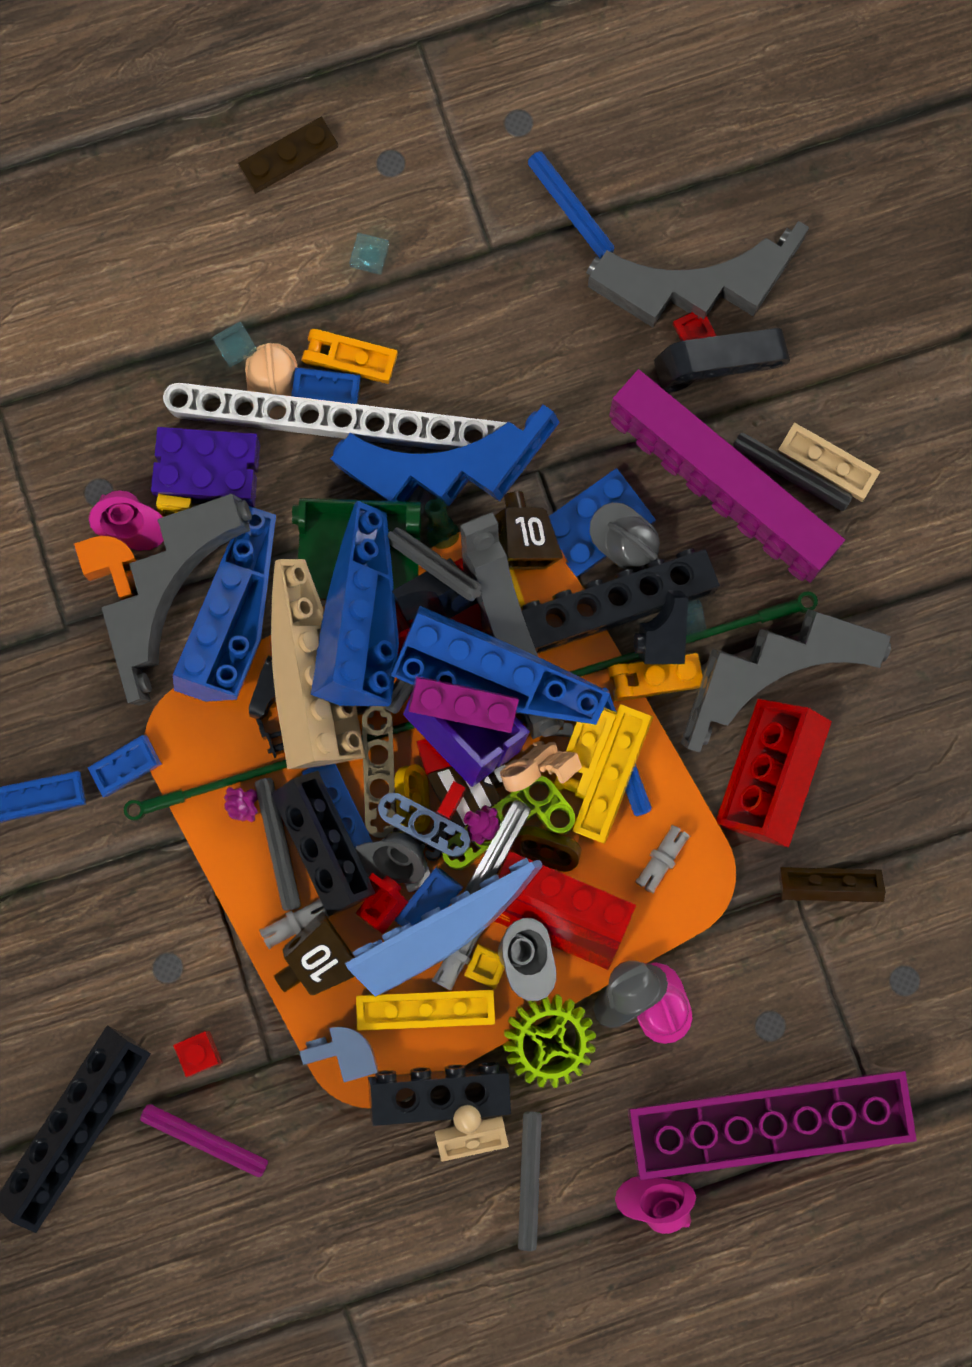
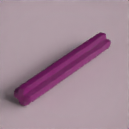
[140,1104,268,1177]

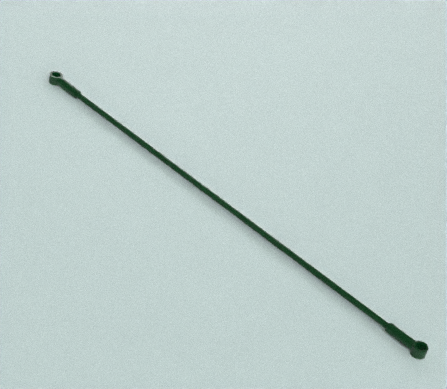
[124,591,818,821]

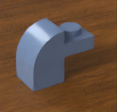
[299,1027,379,1082]

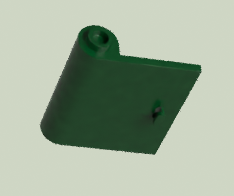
[292,498,421,603]

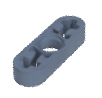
[378,793,470,857]

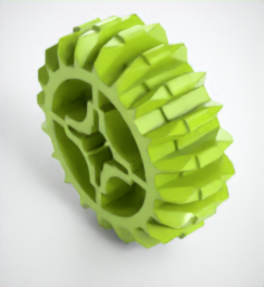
[503,994,596,1088]

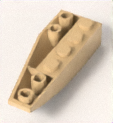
[271,559,365,769]

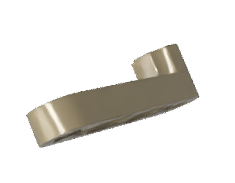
[362,706,395,838]

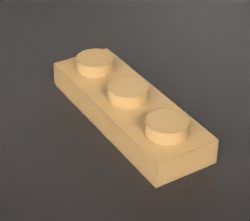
[777,422,880,502]

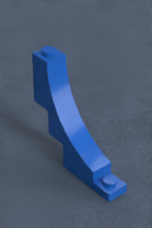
[330,405,560,506]

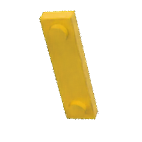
[572,704,653,844]
[356,990,495,1031]

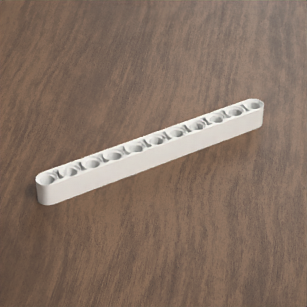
[163,383,514,451]

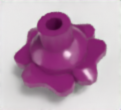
[224,787,258,822]
[464,805,500,845]

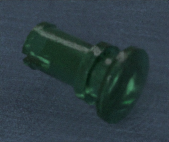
[425,499,459,549]

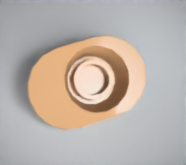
[245,343,298,419]

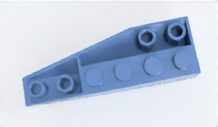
[345,858,543,997]

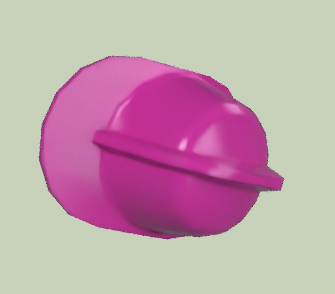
[89,490,164,551]
[637,962,693,1044]
[615,1177,696,1234]

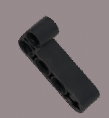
[654,328,790,393]

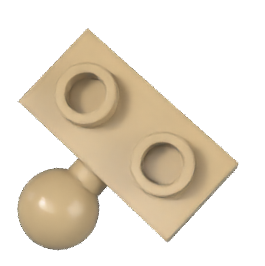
[435,1105,509,1162]

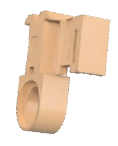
[500,741,582,792]

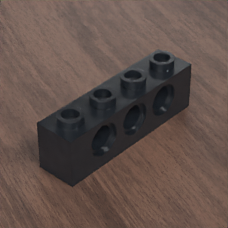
[271,770,376,917]
[368,1062,511,1126]

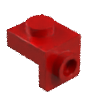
[355,873,408,934]

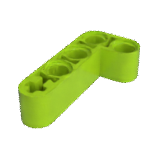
[442,776,575,870]

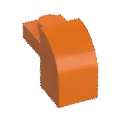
[74,536,138,601]

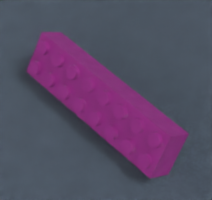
[609,369,845,583]
[627,1071,917,1180]

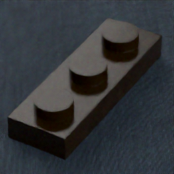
[238,116,338,194]
[779,867,886,902]

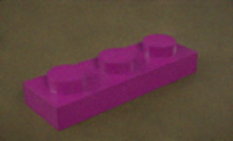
[408,676,519,733]

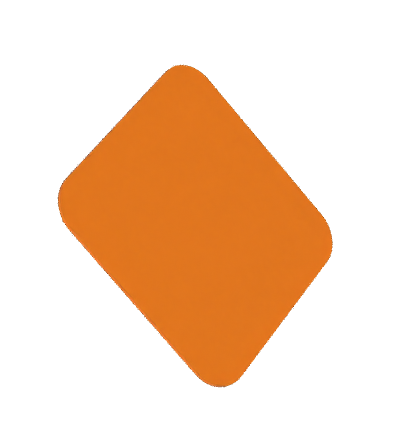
[145,532,736,1108]

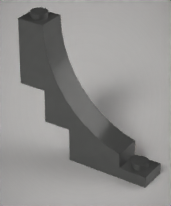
[586,221,809,328]
[101,494,252,706]
[460,512,564,739]
[681,609,891,752]

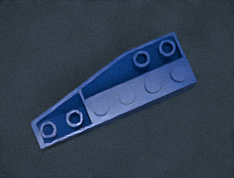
[311,501,399,706]
[173,506,276,702]
[391,606,610,725]

